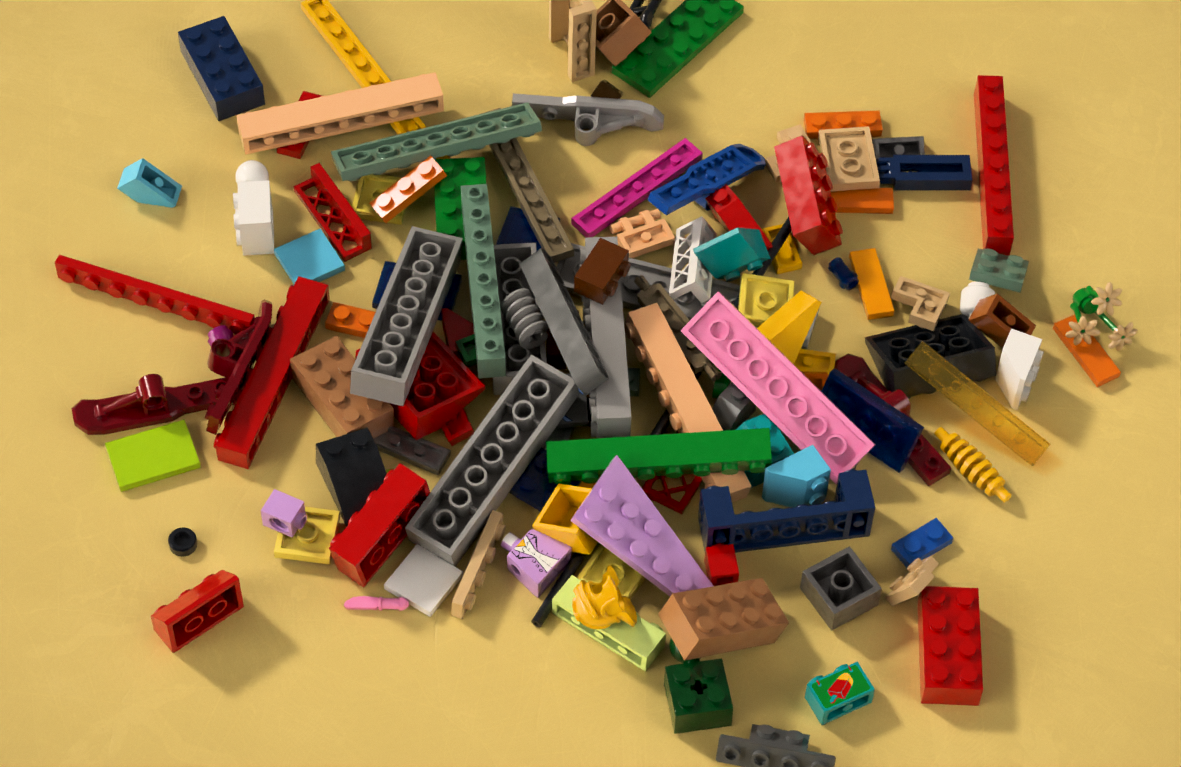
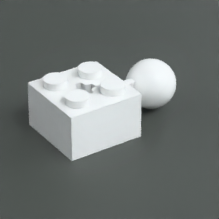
[233,160,275,256]

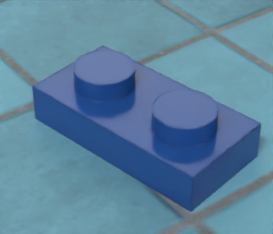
[891,518,953,568]

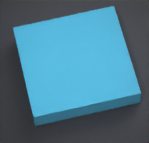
[274,228,345,284]

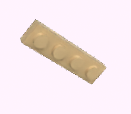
[452,510,506,619]

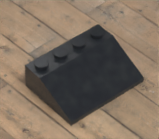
[865,314,996,399]

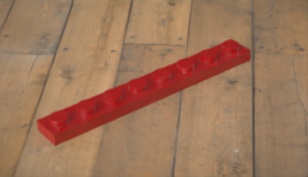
[55,255,255,335]

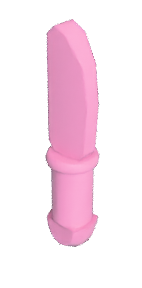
[344,596,409,611]

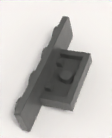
[716,724,836,767]

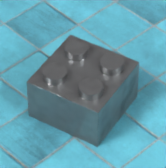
[800,546,882,631]

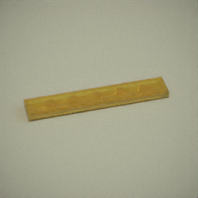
[905,341,1050,466]

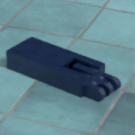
[876,155,972,190]

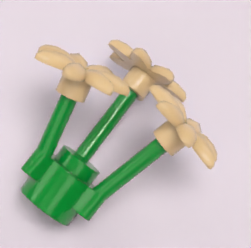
[1065,282,1138,351]

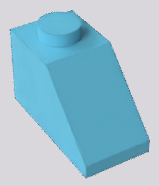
[117,158,182,208]

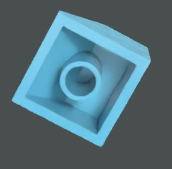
[762,445,831,508]

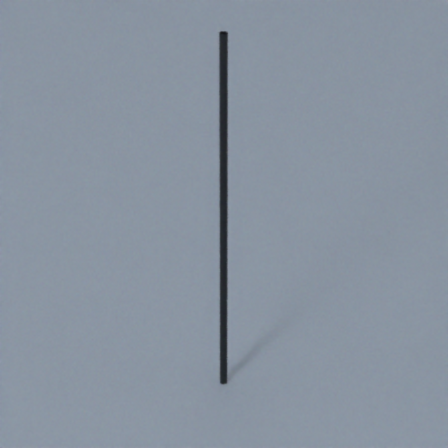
[531,216,792,628]

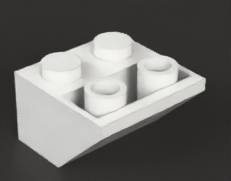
[995,329,1044,410]

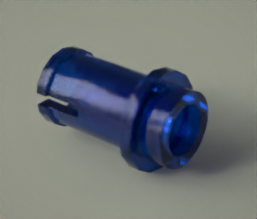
[828,257,859,290]

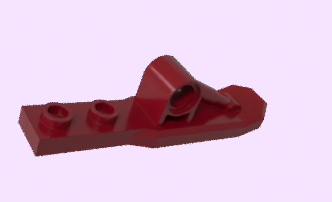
[205,299,272,435]
[833,353,951,486]
[71,374,235,435]

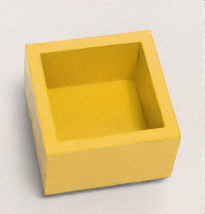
[532,483,598,555]

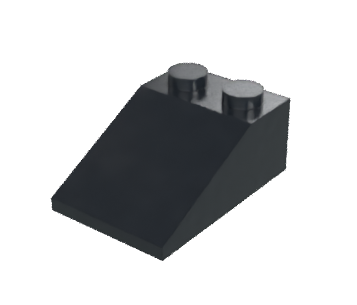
[316,427,387,527]

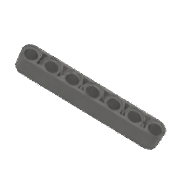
[520,248,609,395]

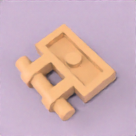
[609,209,675,258]

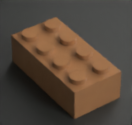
[290,336,395,438]
[658,578,789,661]

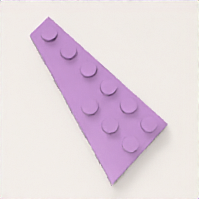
[570,455,713,596]

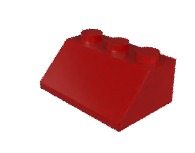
[151,570,244,653]

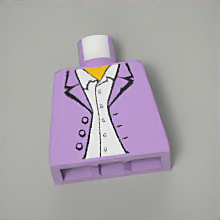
[501,529,571,598]

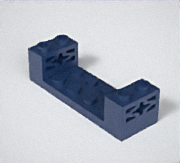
[698,469,876,553]

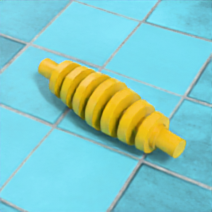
[934,427,1012,503]

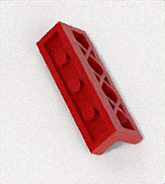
[293,163,372,262]

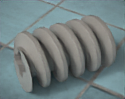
[500,288,549,349]

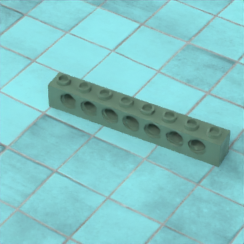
[461,184,506,378]

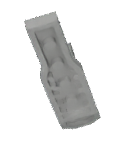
[512,93,664,146]

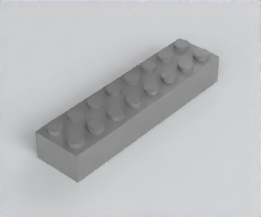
[350,226,463,406]
[580,236,631,438]
[405,355,579,567]

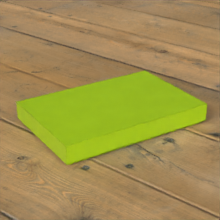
[105,419,201,492]

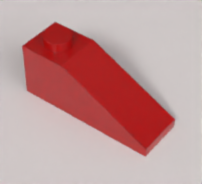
[705,184,773,250]

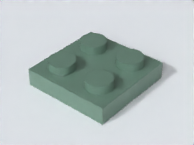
[969,248,1029,293]

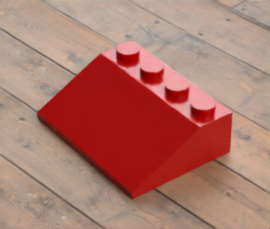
[355,331,485,440]

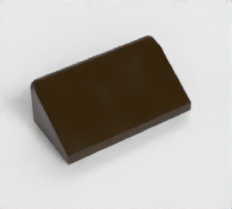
[591,79,623,99]

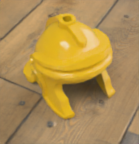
[572,565,637,629]

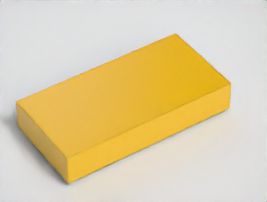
[761,224,802,274]

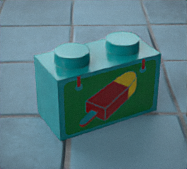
[805,661,875,725]

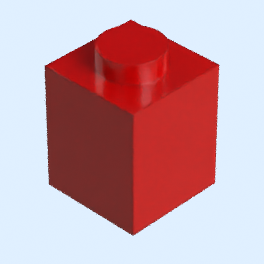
[704,544,739,586]

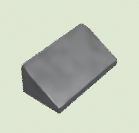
[872,136,925,159]

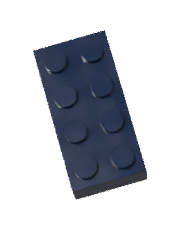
[178,16,265,121]

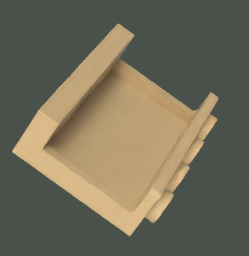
[549,0,597,82]

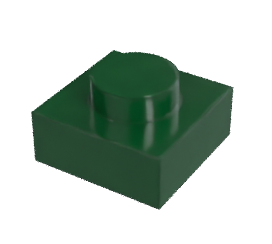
[455,334,477,367]

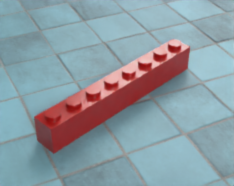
[974,75,1014,256]
[214,276,330,469]

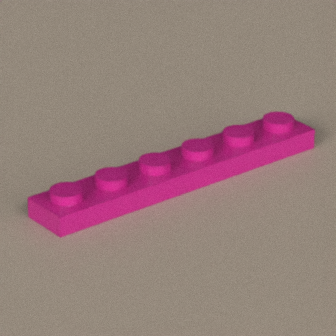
[571,138,703,238]

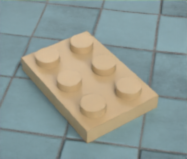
[818,126,880,192]

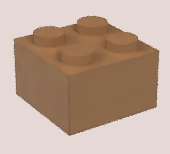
[596,0,652,67]

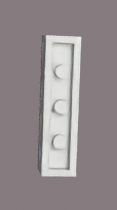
[669,216,717,303]

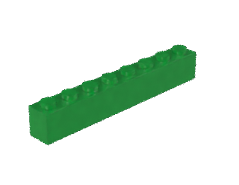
[546,428,772,485]

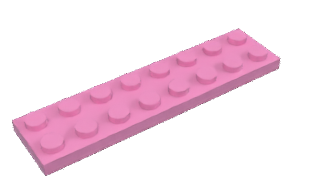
[681,292,876,484]

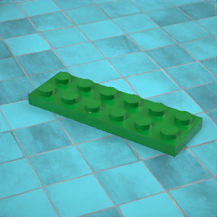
[611,0,744,98]

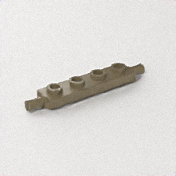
[634,275,722,381]

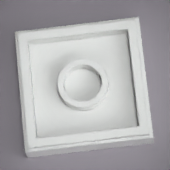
[384,544,463,617]

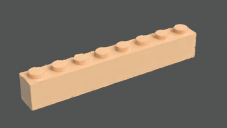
[236,72,444,155]
[624,303,751,503]

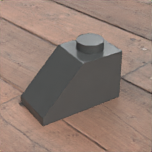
[712,382,756,431]

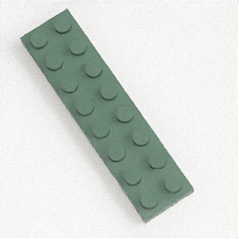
[331,102,542,181]

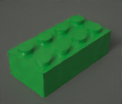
[434,157,486,260]

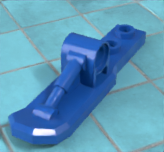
[648,144,766,215]

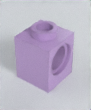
[261,489,307,538]

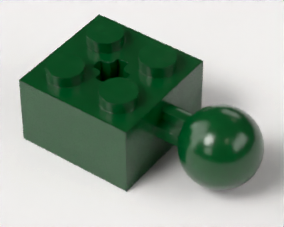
[664,638,733,734]

